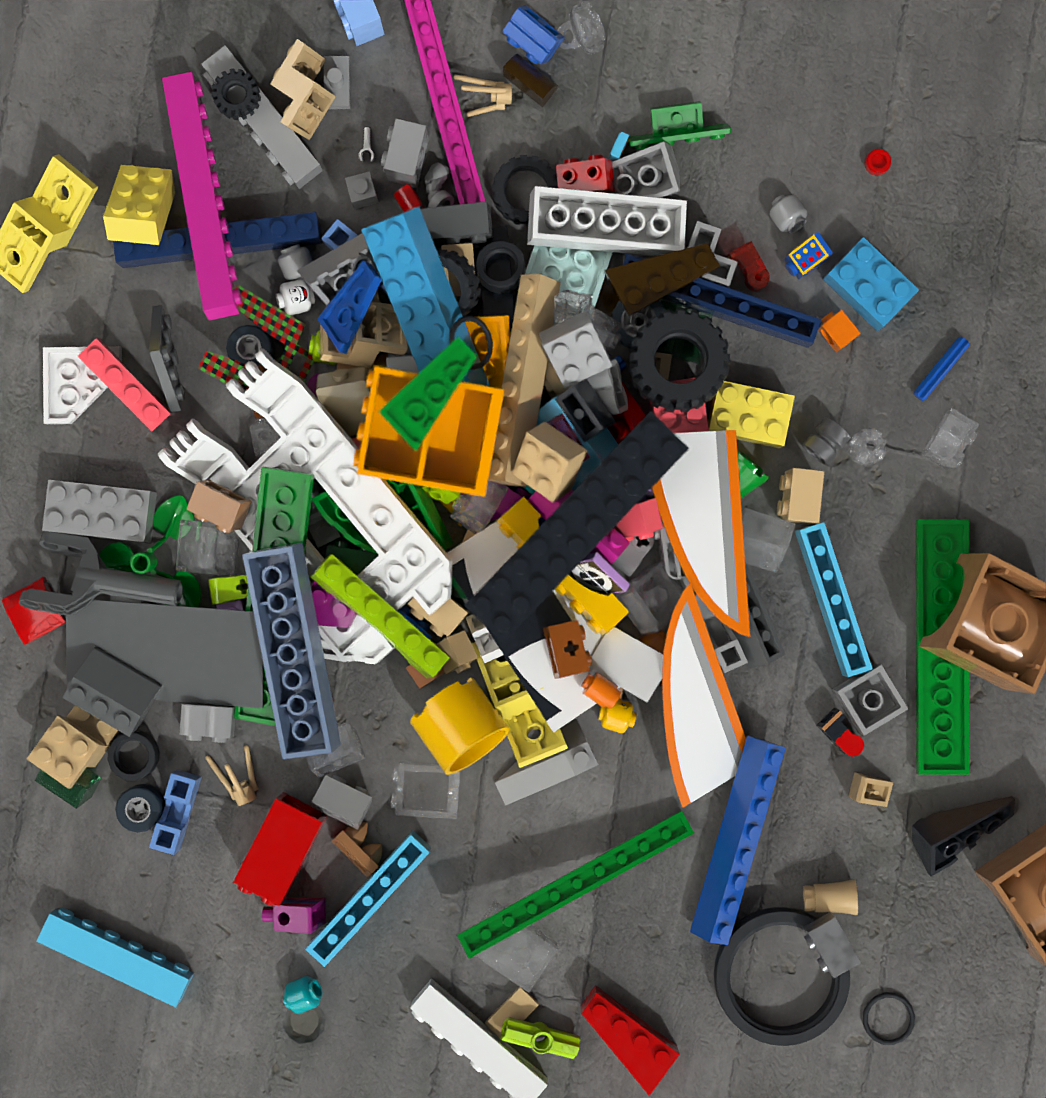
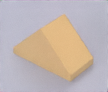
[848,772,893,807]

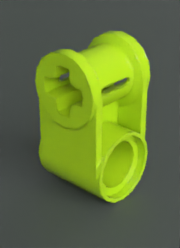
[208,575,248,605]

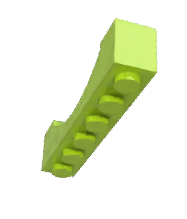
[310,554,450,679]

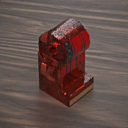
[726,241,770,291]

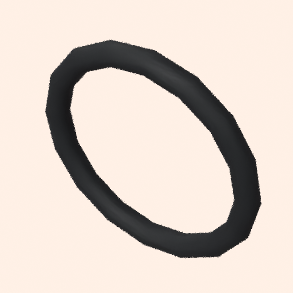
[449,316,493,370]
[863,992,915,1045]

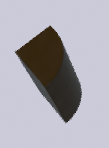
[503,54,558,108]

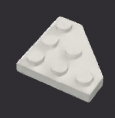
[43,346,122,425]

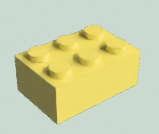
[103,165,175,245]
[708,381,795,448]

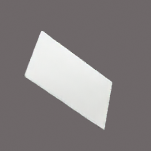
[589,627,663,702]

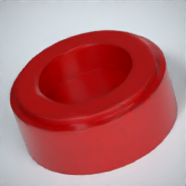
[864,149,892,176]

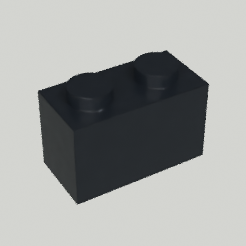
[555,379,616,443]

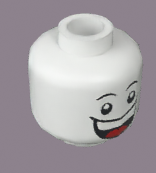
[275,280,315,315]

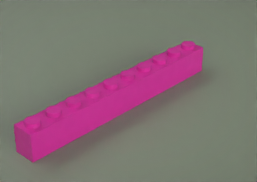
[162,72,242,320]

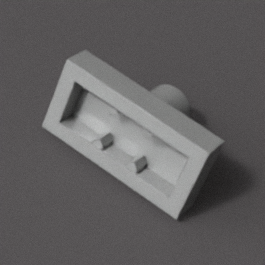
[324,56,351,109]

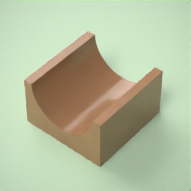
[919,553,1046,694]
[974,824,1046,967]

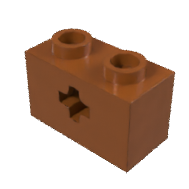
[543,620,592,679]

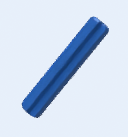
[913,336,970,401]

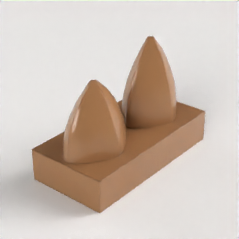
[331,822,382,877]

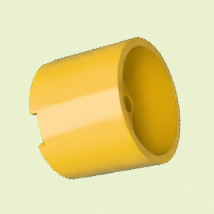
[410,677,510,775]

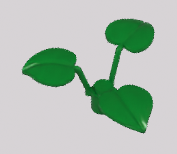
[99,495,201,608]

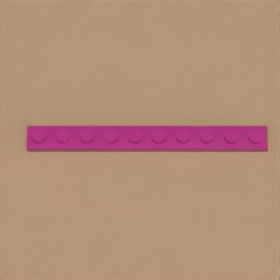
[404,0,485,205]

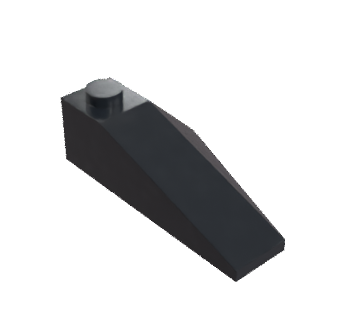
[912,796,1015,876]

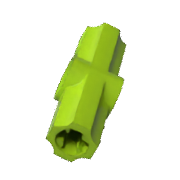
[500,1017,580,1059]

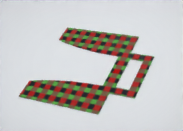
[198,284,314,391]

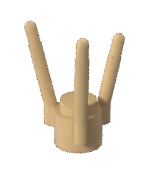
[453,74,512,117]
[205,745,258,806]

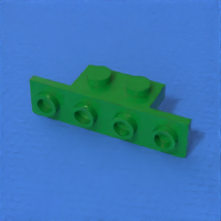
[628,101,731,149]

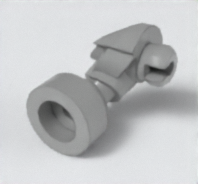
[425,162,454,208]

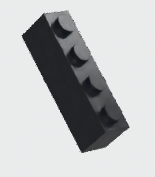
[473,226,515,332]

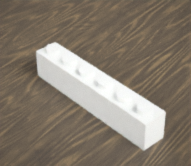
[410,978,548,1098]

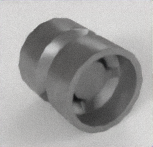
[802,417,851,466]

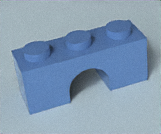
[149,770,202,855]

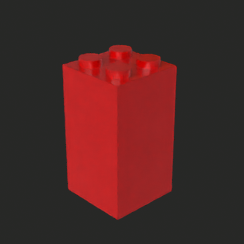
[233,792,328,906]

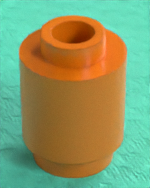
[581,672,622,709]

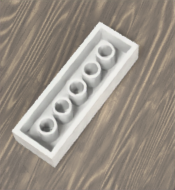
[527,186,687,256]

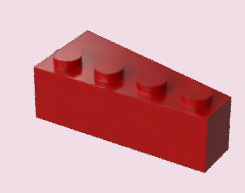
[580,985,680,1096]

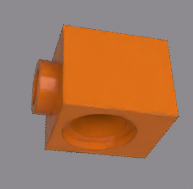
[818,310,861,353]

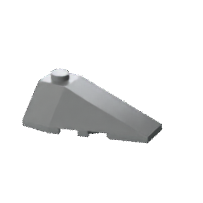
[611,142,680,198]
[495,718,598,805]

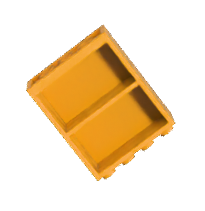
[353,365,504,497]

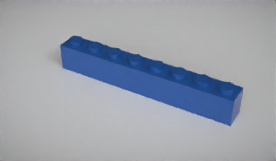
[690,735,786,945]

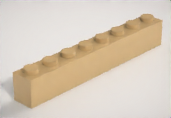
[488,274,561,487]

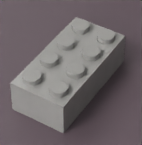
[42,480,157,543]

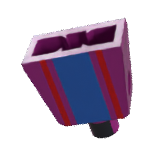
[262,898,326,933]

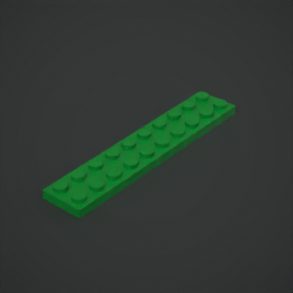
[234,466,314,726]
[916,519,970,775]

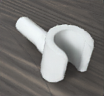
[359,127,375,162]

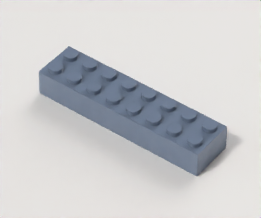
[242,542,341,759]

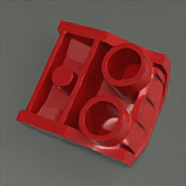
[2,577,66,645]

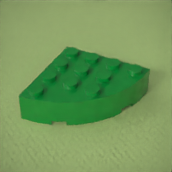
[311,479,453,554]

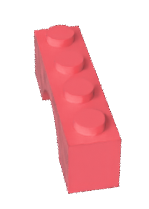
[78,338,173,431]

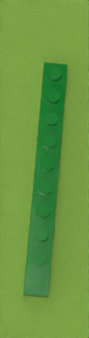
[456,811,694,959]

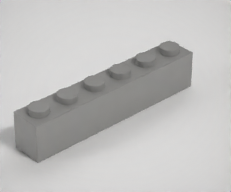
[201,46,323,189]

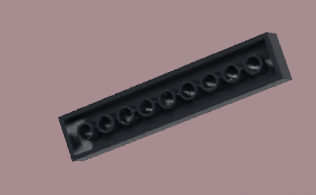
[464,411,690,642]

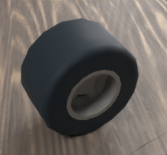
[226,325,275,365]
[115,784,165,833]

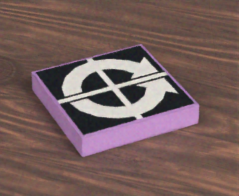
[569,552,630,595]

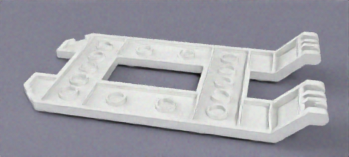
[158,349,453,664]

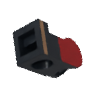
[816,708,864,757]

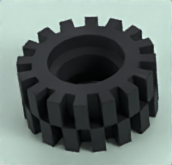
[211,69,261,120]

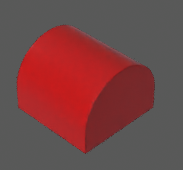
[394,184,425,212]

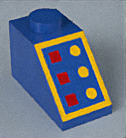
[784,232,833,280]

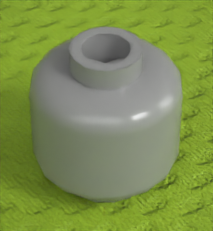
[769,195,807,233]
[278,244,313,281]

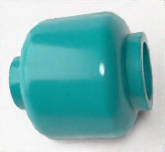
[283,976,323,1014]

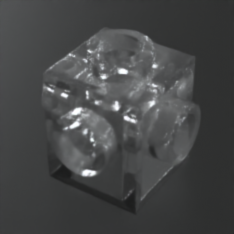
[847,428,887,466]

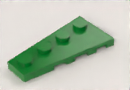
[378,336,477,451]

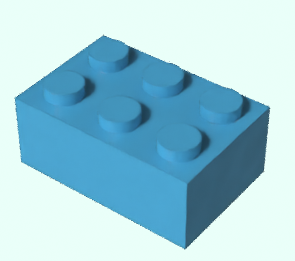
[823,237,919,331]

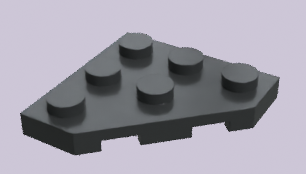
[149,305,185,412]

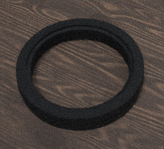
[714,907,850,1046]

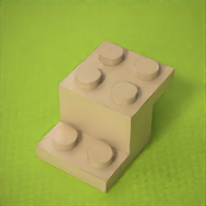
[271,39,336,140]
[320,301,407,368]
[27,705,120,789]

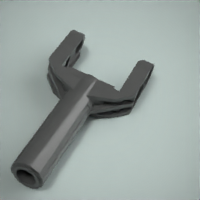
[19,531,183,616]

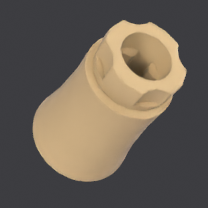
[803,879,858,915]

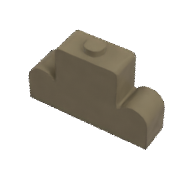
[316,366,370,436]

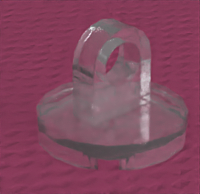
[557,1,605,54]

